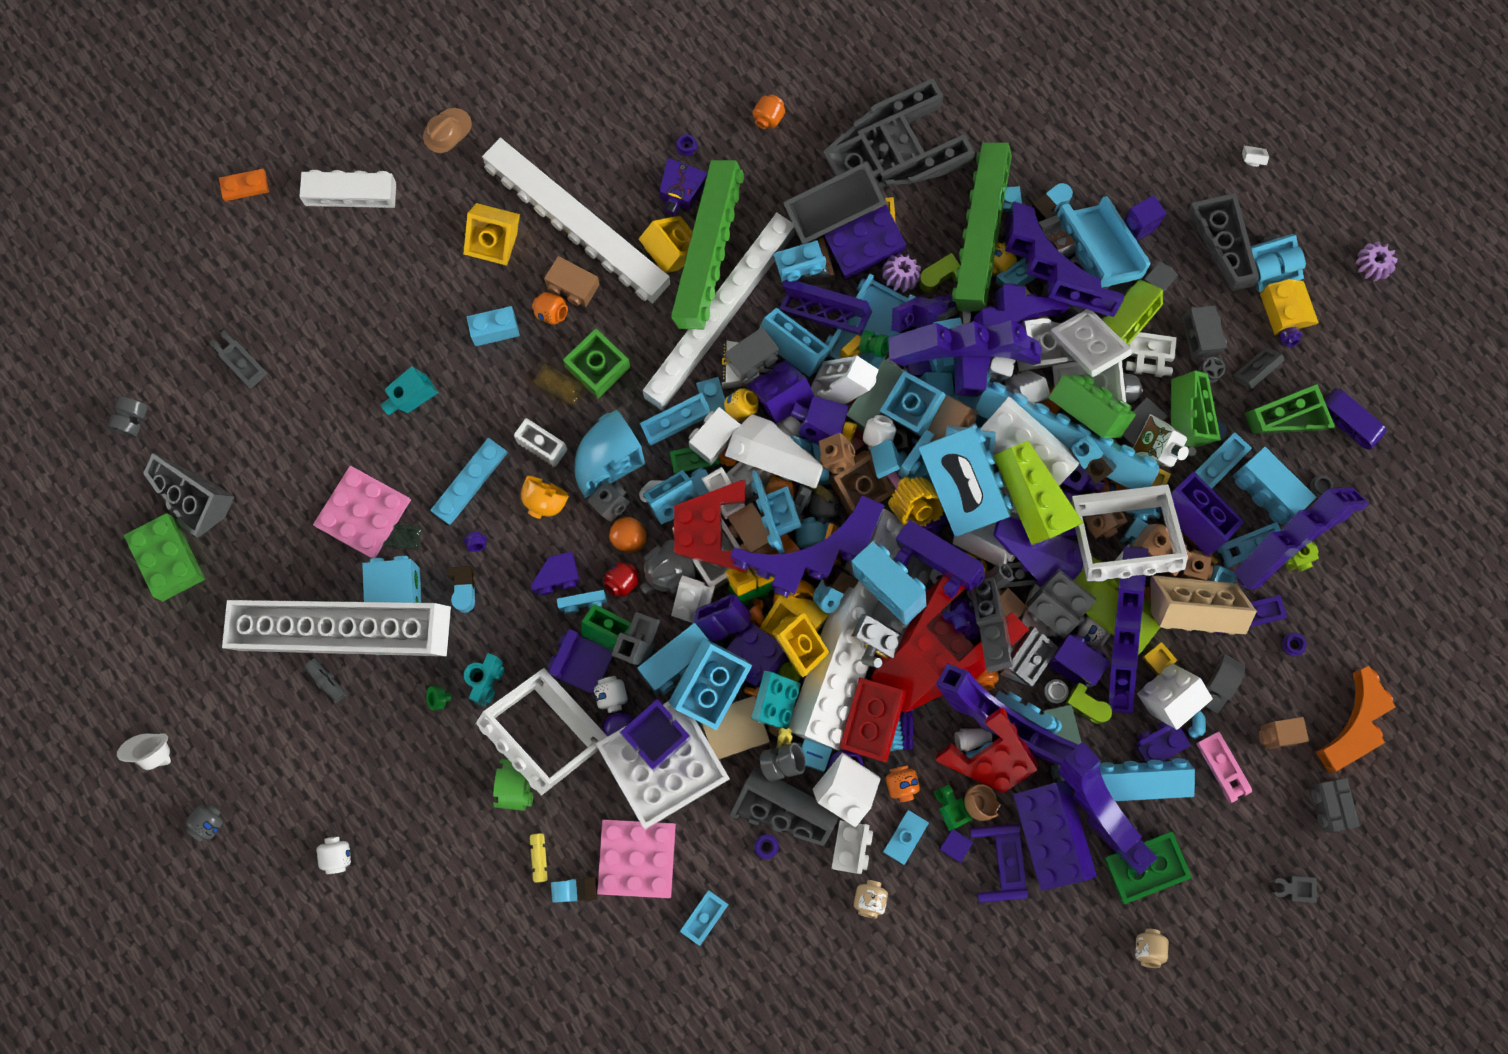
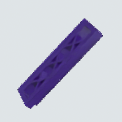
[779,280,872,336]

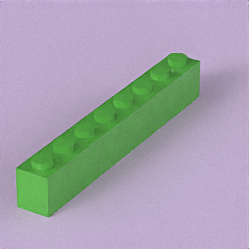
[952,143,1012,311]
[671,160,744,330]

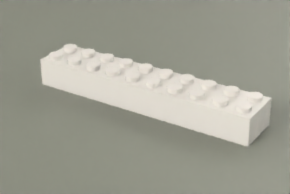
[788,509,904,751]
[222,600,451,656]

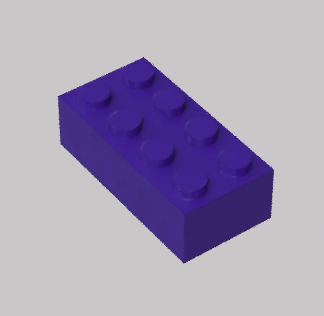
[1013,781,1097,891]

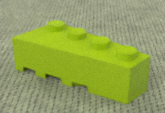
[993,441,1083,545]

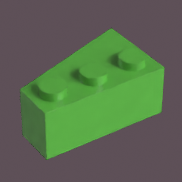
[1171,371,1221,447]
[1245,384,1335,434]

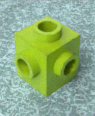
[1285,542,1319,572]

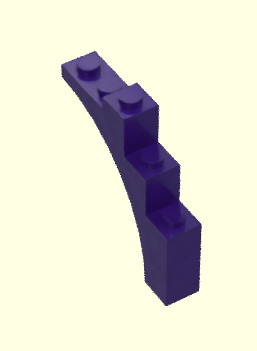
[954,283,1069,397]
[888,320,1042,366]
[730,496,884,598]
[936,663,1078,766]

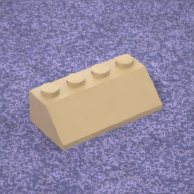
[1150,575,1257,635]

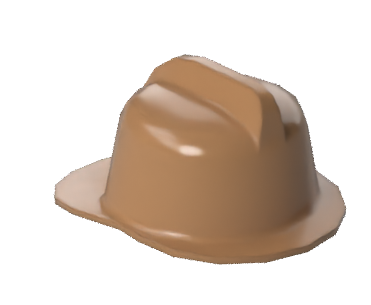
[423,108,472,153]

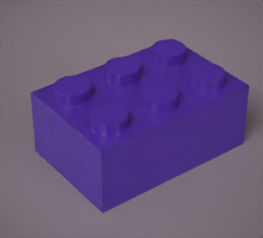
[824,205,906,281]
[1159,471,1244,557]

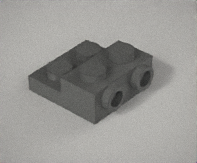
[1027,568,1096,638]

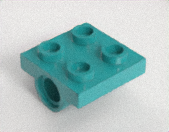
[464,653,504,707]
[751,671,801,729]

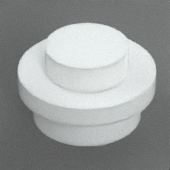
[1044,679,1069,704]

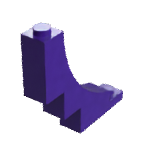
[1005,201,1124,317]
[1233,487,1370,590]
[1109,546,1149,714]
[1058,742,1158,876]

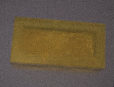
[533,363,585,406]

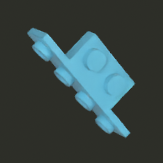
[751,471,802,554]

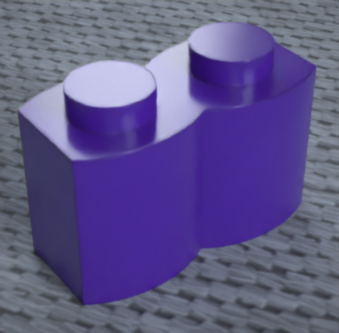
[693,594,751,641]

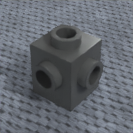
[587,480,630,522]

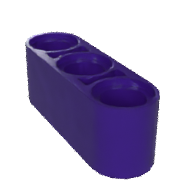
[1324,388,1387,450]

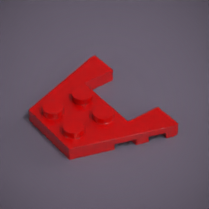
[674,480,747,573]
[935,707,1039,793]

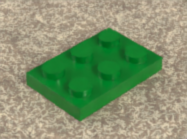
[1104,831,1192,904]

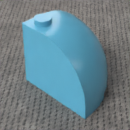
[574,410,645,498]

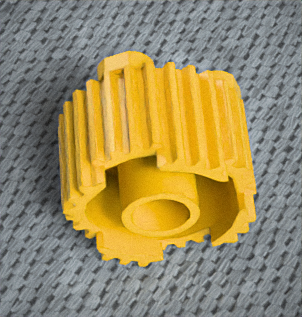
[888,477,944,527]

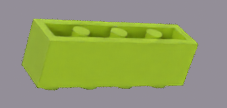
[1102,279,1163,345]

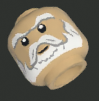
[854,880,888,919]
[1135,929,1169,968]

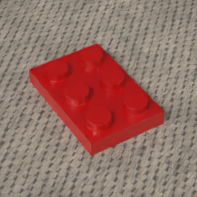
[839,677,907,762]

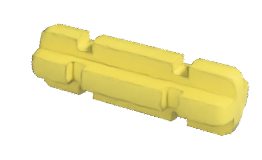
[776,727,792,748]
[530,833,548,883]

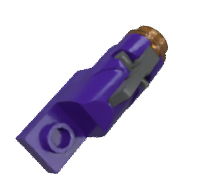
[891,294,959,332]

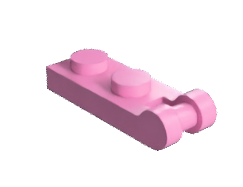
[1196,732,1252,803]

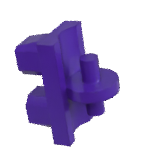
[942,598,981,641]

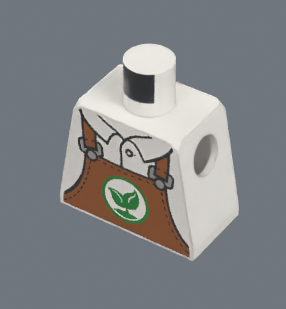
[1133,414,1189,467]

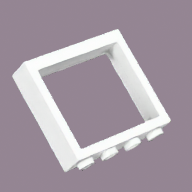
[1072,485,1188,581]
[476,668,608,796]

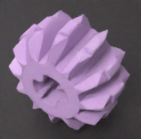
[1355,241,1398,281]
[882,252,921,293]

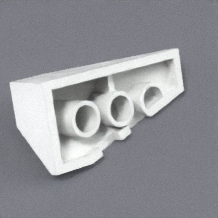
[725,414,824,488]

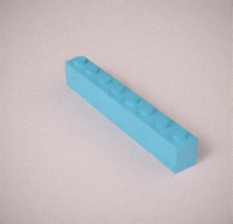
[975,382,1159,489]

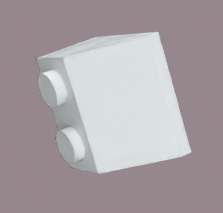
[813,753,880,827]

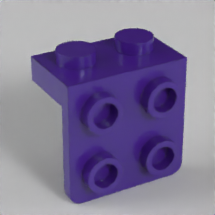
[547,629,613,694]

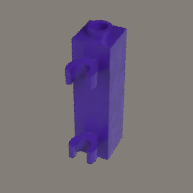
[894,519,985,599]

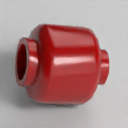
[603,562,639,597]

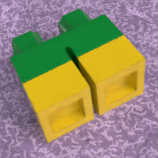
[726,567,774,606]

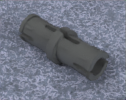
[303,658,347,703]

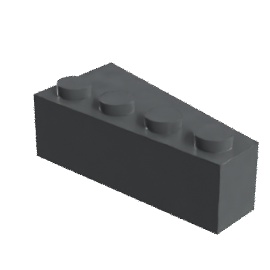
[1188,193,1259,291]

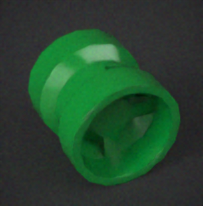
[860,330,890,358]

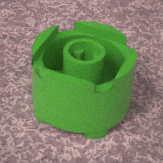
[493,759,533,811]

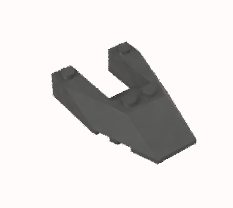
[823,78,975,187]

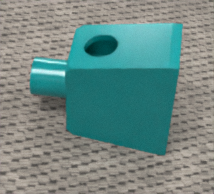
[381,366,439,415]

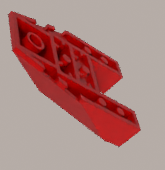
[871,575,1029,713]

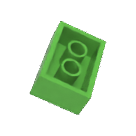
[1048,373,1136,438]
[124,513,206,602]

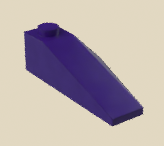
[993,516,1083,588]

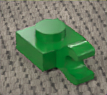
[934,785,972,831]

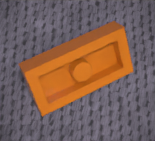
[219,169,269,201]

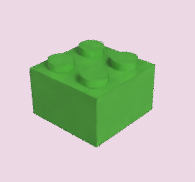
[563,329,630,399]

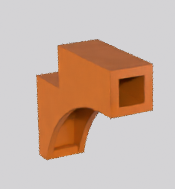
[1316,666,1395,773]

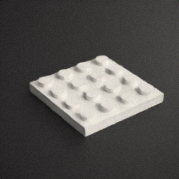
[596,701,730,830]

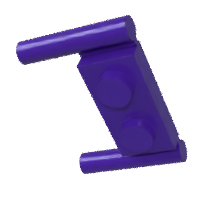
[970,824,1028,903]

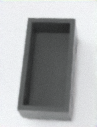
[783,161,888,244]

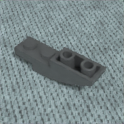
[971,577,1013,673]

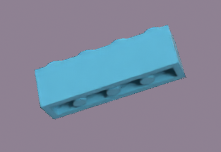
[1100,758,1195,801]

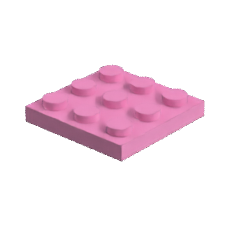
[313,466,411,559]
[597,820,676,898]

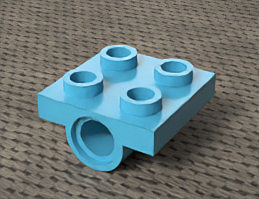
[1251,234,1306,292]

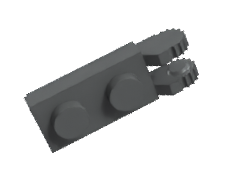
[209,330,268,389]

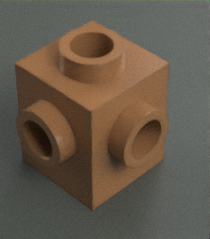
[819,433,855,474]
[1084,512,1128,539]
[1177,550,1213,581]

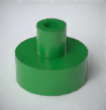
[426,686,451,710]

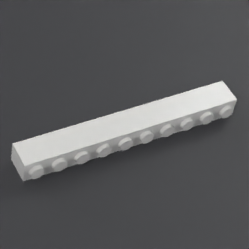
[482,138,670,304]
[643,213,795,411]

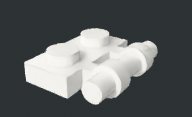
[1125,332,1177,377]

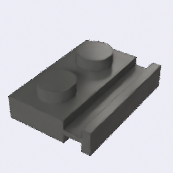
[1008,626,1059,687]

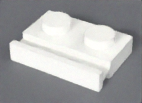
[671,575,715,623]

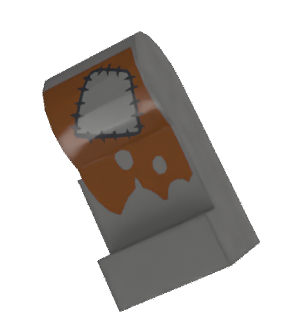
[1038,215,1076,257]

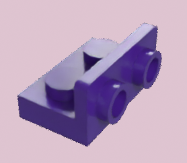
[1134,722,1191,763]

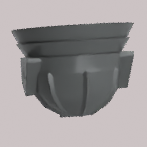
[640,540,695,596]

